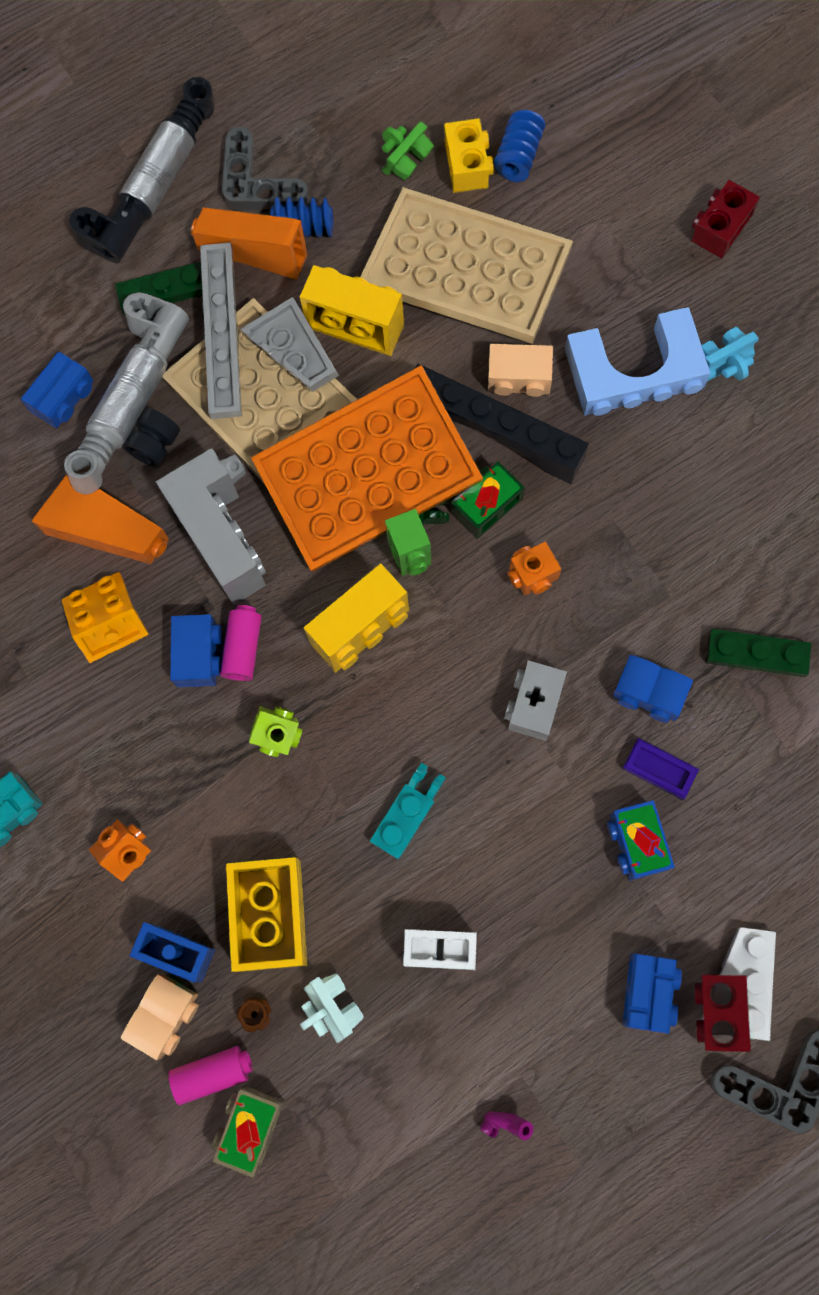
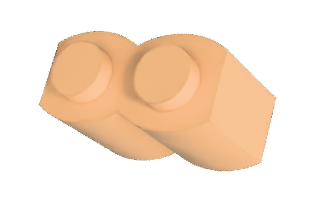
[121,974,199,1060]

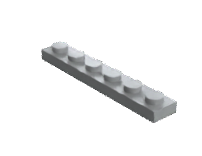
[200,243,242,419]

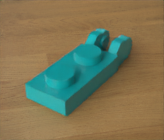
[370,763,446,860]

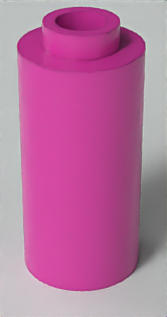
[220,605,262,681]
[168,1046,253,1106]

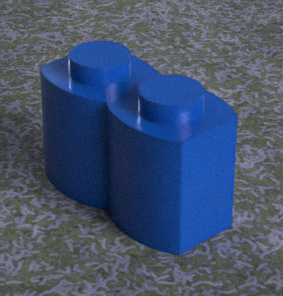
[613,655,693,723]

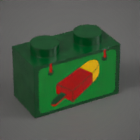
[451,461,525,540]

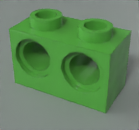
[385,509,431,576]

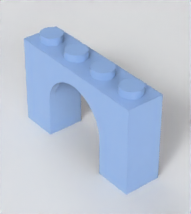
[565,307,710,416]

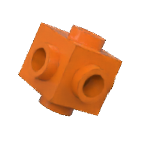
[507,541,561,596]
[89,819,151,882]

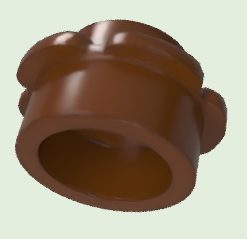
[237,996,271,1032]

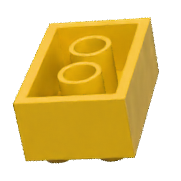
[300,265,404,356]
[303,563,409,673]
[226,857,308,972]

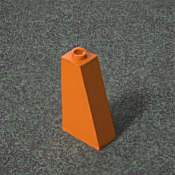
[191,207,307,280]
[32,474,169,564]

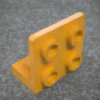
[62,572,149,663]

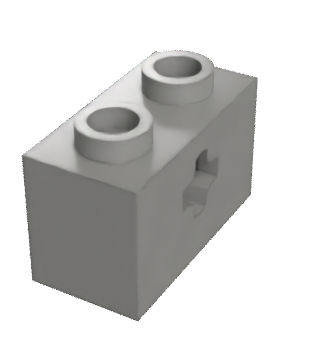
[504,660,567,741]

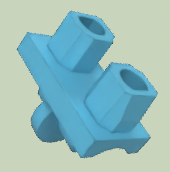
[701,326,759,382]

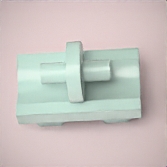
[300,973,364,1043]

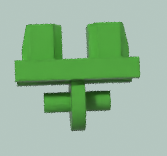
[381,121,434,181]

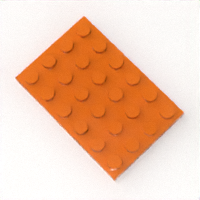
[251,365,483,572]

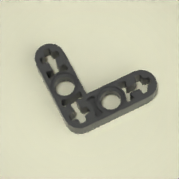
[222,127,309,210]
[710,1029,819,1133]

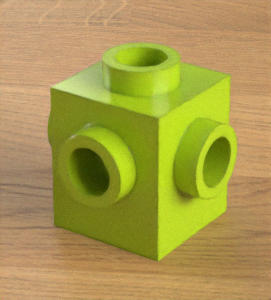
[249,706,302,757]

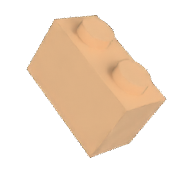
[488,344,553,397]

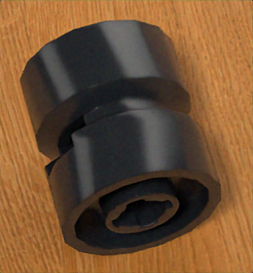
[123,408,181,468]

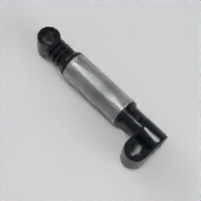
[69,77,215,264]

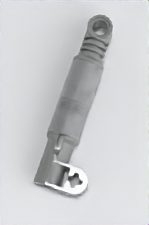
[64,292,189,494]

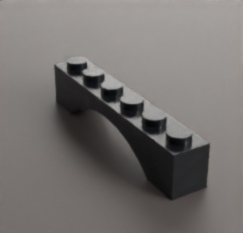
[415,364,589,484]

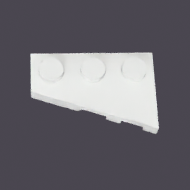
[695,927,776,1041]

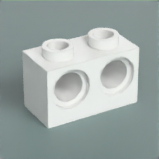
[403,929,477,970]

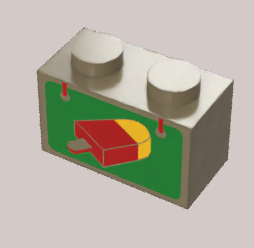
[211,1086,285,1178]

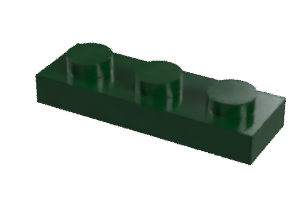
[115,262,203,316]
[706,629,811,677]

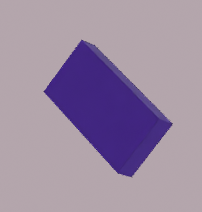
[622,738,699,801]

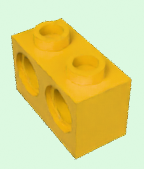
[444,118,494,193]

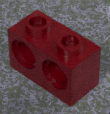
[691,180,760,259]
[695,975,751,1052]

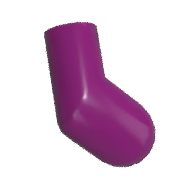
[480,1111,533,1140]

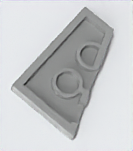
[240,297,339,392]

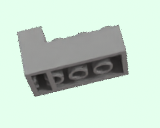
[156,448,266,606]

